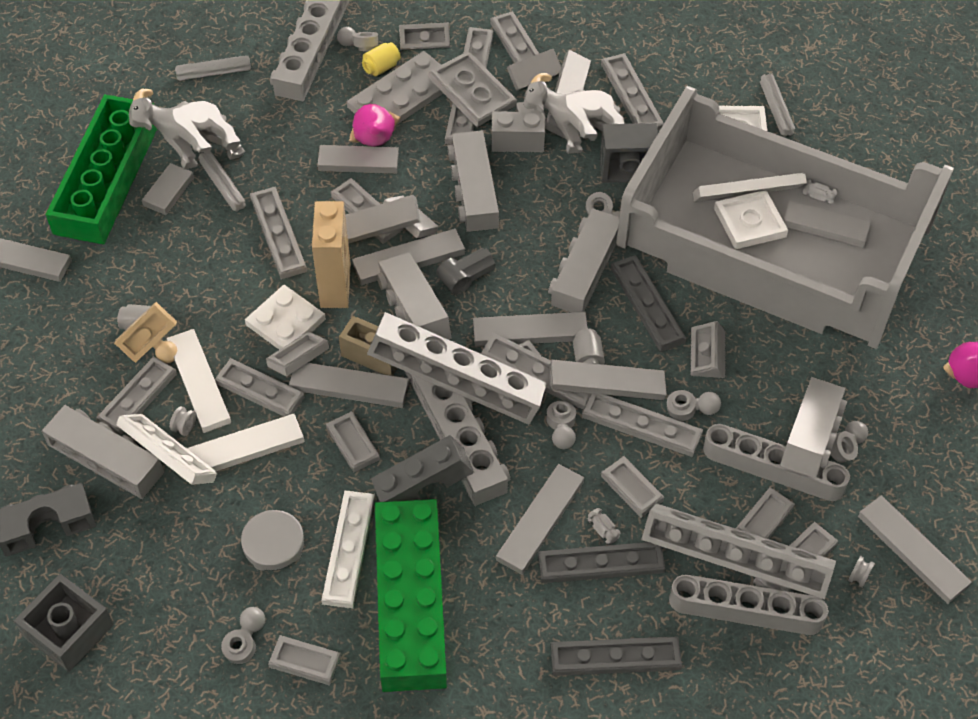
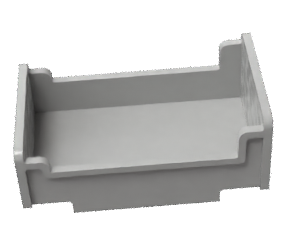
[616,86,954,349]

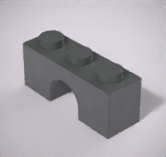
[371,435,474,502]
[0,483,97,557]

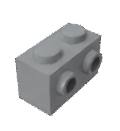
[492,111,545,152]

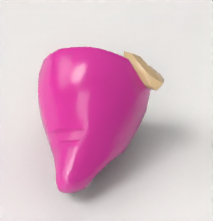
[349,104,400,147]
[943,341,978,388]

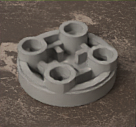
[241,510,304,570]

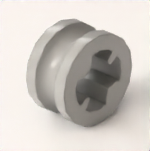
[169,406,196,436]
[848,556,875,588]

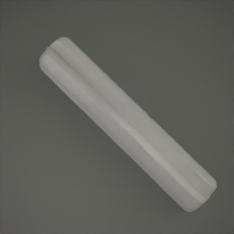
[175,55,251,81]
[760,74,795,137]
[199,152,246,212]

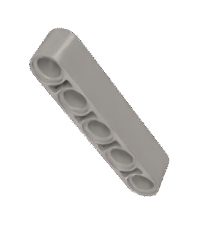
[703,424,850,501]
[669,575,829,635]

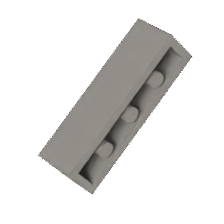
[447,130,499,232]
[548,208,619,312]
[377,252,452,340]
[780,377,847,478]
[42,405,164,499]

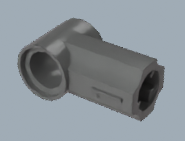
[436,248,495,295]

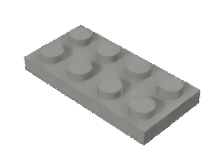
[347,51,444,127]

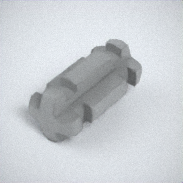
[803,180,838,204]
[587,508,621,544]

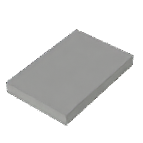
[428,51,517,127]

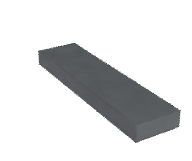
[611,255,687,353]
[538,542,665,583]
[550,636,682,676]

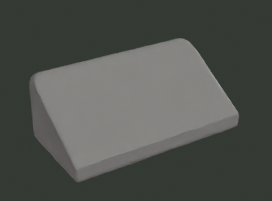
[399,22,450,50]
[691,321,725,378]

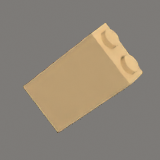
[312,201,351,308]

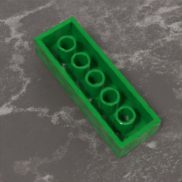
[45,94,157,245]
[375,499,447,692]

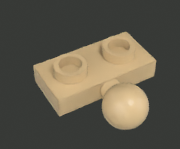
[114,302,177,364]

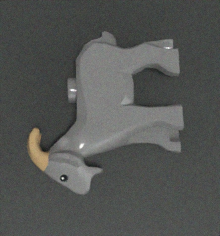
[523,73,624,154]
[129,89,245,170]

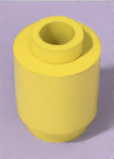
[362,42,401,77]

